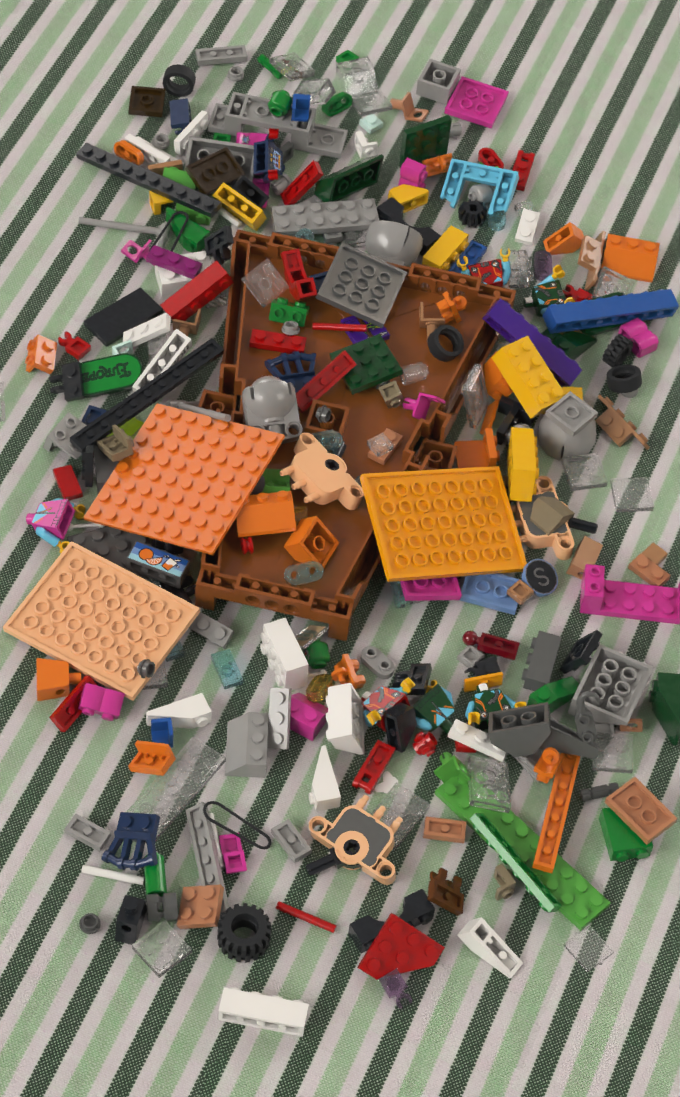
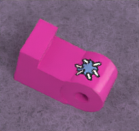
[236,132,268,146]

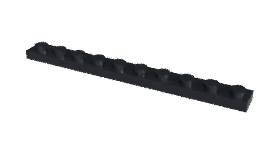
[76,143,222,218]
[70,338,224,453]

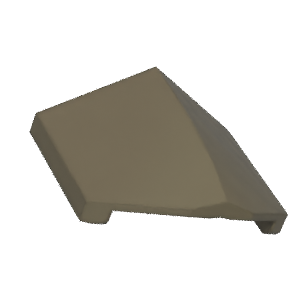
[530,496,575,536]

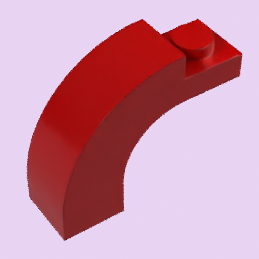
[281,248,317,300]

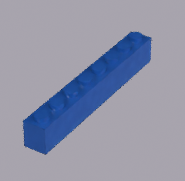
[542,289,679,334]

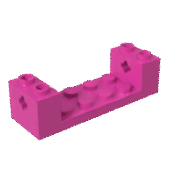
[580,564,680,624]

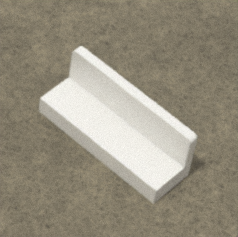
[125,134,178,165]

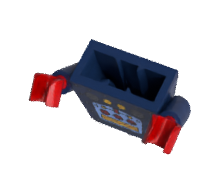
[253,128,285,183]

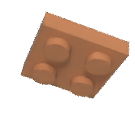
[176,884,224,929]

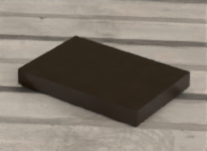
[185,147,246,195]

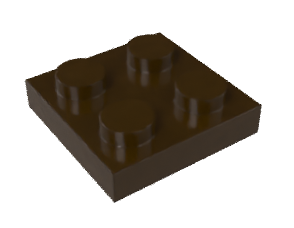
[128,86,166,117]

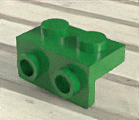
[269,297,310,327]

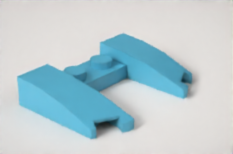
[440,158,519,216]

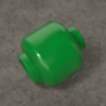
[268,90,293,117]
[303,638,330,669]

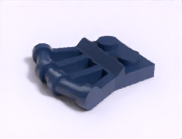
[265,351,316,392]
[102,812,160,871]

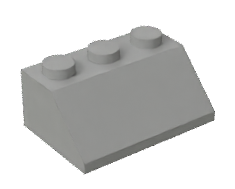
[225,712,269,778]

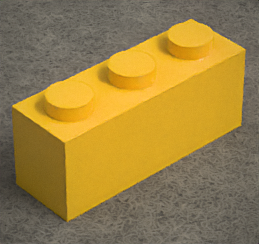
[212,182,267,231]
[422,225,469,270]

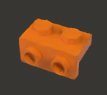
[25,334,57,374]
[128,740,176,776]

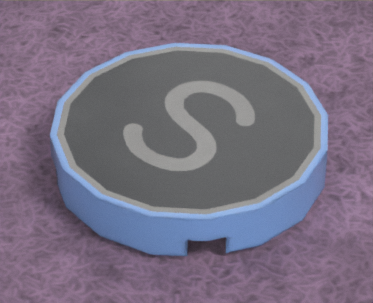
[521,559,558,597]

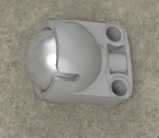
[241,376,303,444]

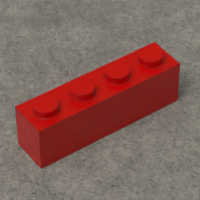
[160,260,234,321]

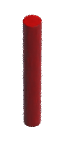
[312,322,367,332]
[276,901,337,933]

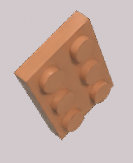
[605,777,678,845]

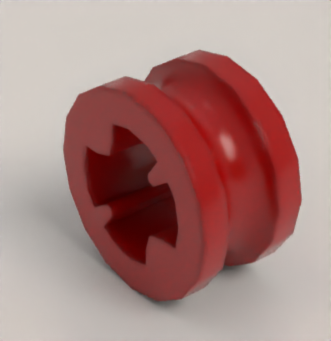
[241,536,254,555]

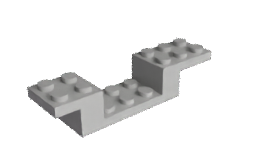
[208,92,348,159]

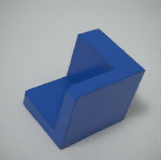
[291,94,310,122]
[151,717,174,748]

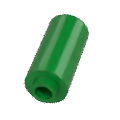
[144,852,167,897]

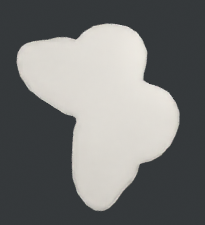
[375,771,398,794]

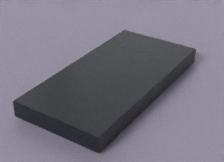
[84,287,163,347]

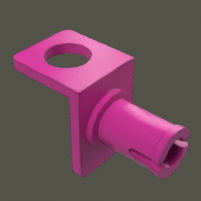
[121,239,155,267]
[403,392,446,420]

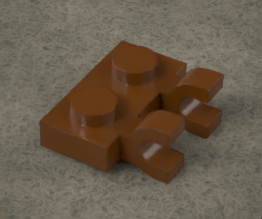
[428,868,464,916]

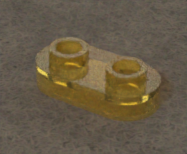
[306,674,333,703]

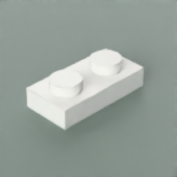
[515,209,540,246]

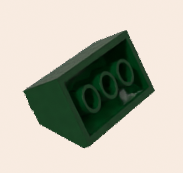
[314,154,384,202]

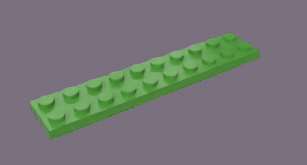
[435,771,610,931]

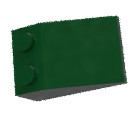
[541,328,598,360]
[648,672,680,746]

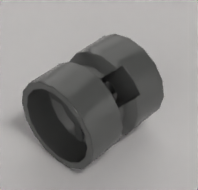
[146,892,178,922]

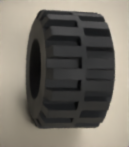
[217,903,271,963]

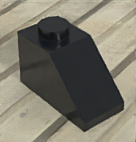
[231,175,270,208]
[383,702,417,753]

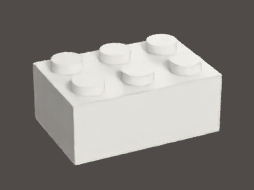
[155,251,211,299]
[260,617,309,690]

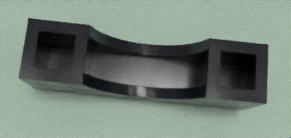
[377,197,441,256]
[348,889,435,953]

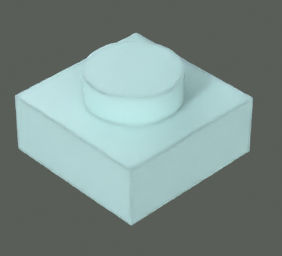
[359,113,383,134]

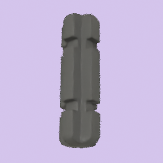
[580,782,619,801]

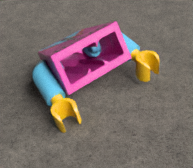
[26,498,86,554]

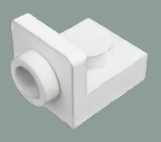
[354,131,378,159]

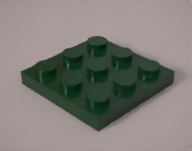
[399,115,452,169]
[330,334,403,395]

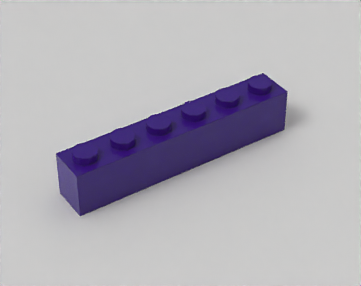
[482,298,582,387]

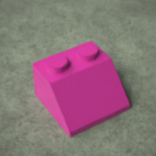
[290,692,328,741]

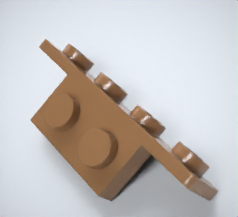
[577,231,606,291]
[595,395,650,450]

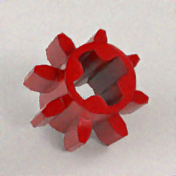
[412,731,438,757]

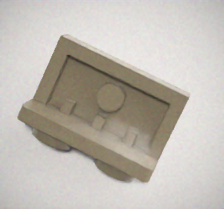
[97,424,134,462]

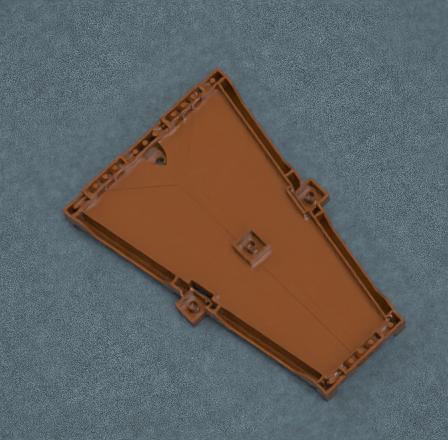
[195,229,516,641]

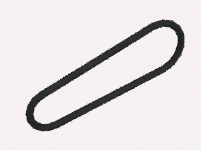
[149,211,189,252]
[203,801,271,850]

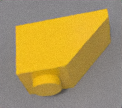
[388,184,429,213]

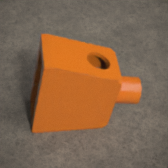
[36,658,81,701]

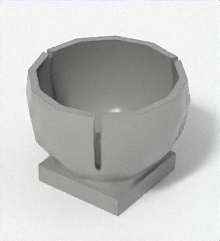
[365,220,423,267]
[538,391,598,461]

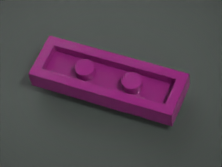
[146,245,203,279]

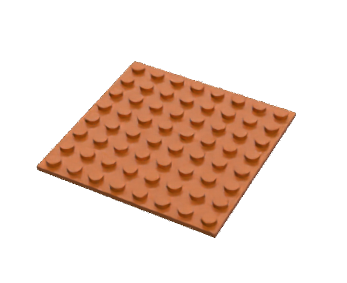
[83,403,285,555]

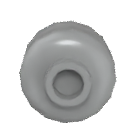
[468,183,494,206]

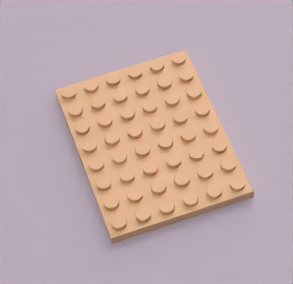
[3,541,200,701]

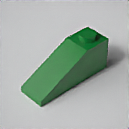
[166,207,210,253]
[527,676,579,714]

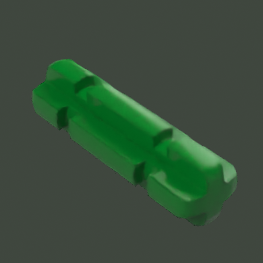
[257,54,284,79]

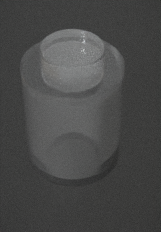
[400,362,429,385]

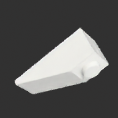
[146,693,212,729]
[308,745,341,812]
[457,917,523,978]

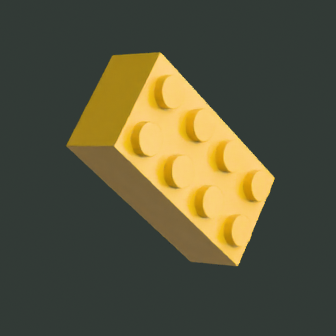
[491,336,566,419]
[507,427,539,502]

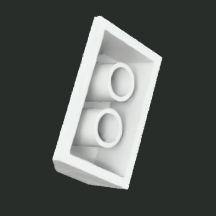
[325,683,365,755]

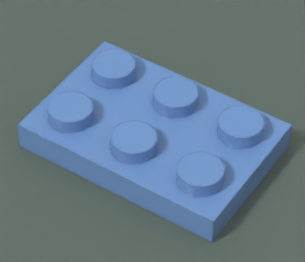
[460,574,521,615]

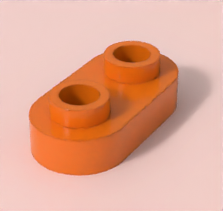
[114,140,144,165]

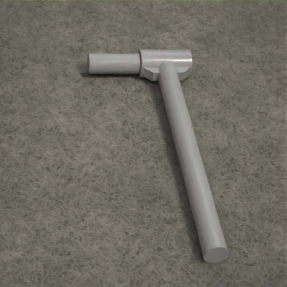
[79,217,171,248]
[166,400,231,422]

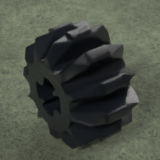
[458,199,487,228]

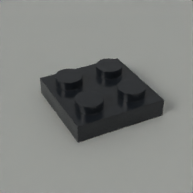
[560,630,603,674]

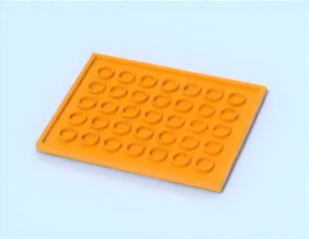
[360,466,527,582]

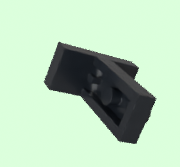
[496,396,534,445]

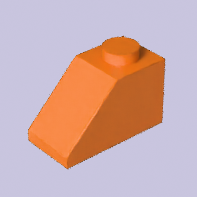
[543,222,584,255]

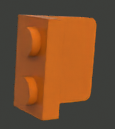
[454,428,500,468]

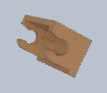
[566,536,603,579]

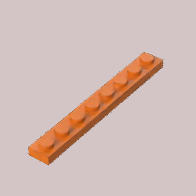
[532,752,581,874]

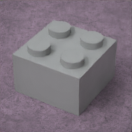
[416,59,461,105]

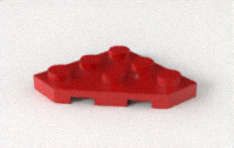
[357,913,445,980]

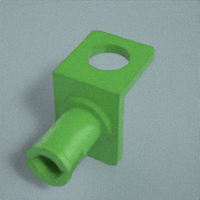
[434,752,471,783]

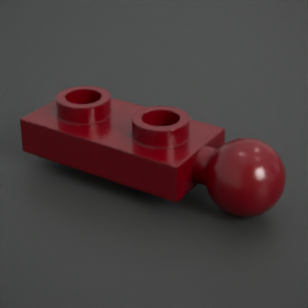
[462,631,520,660]

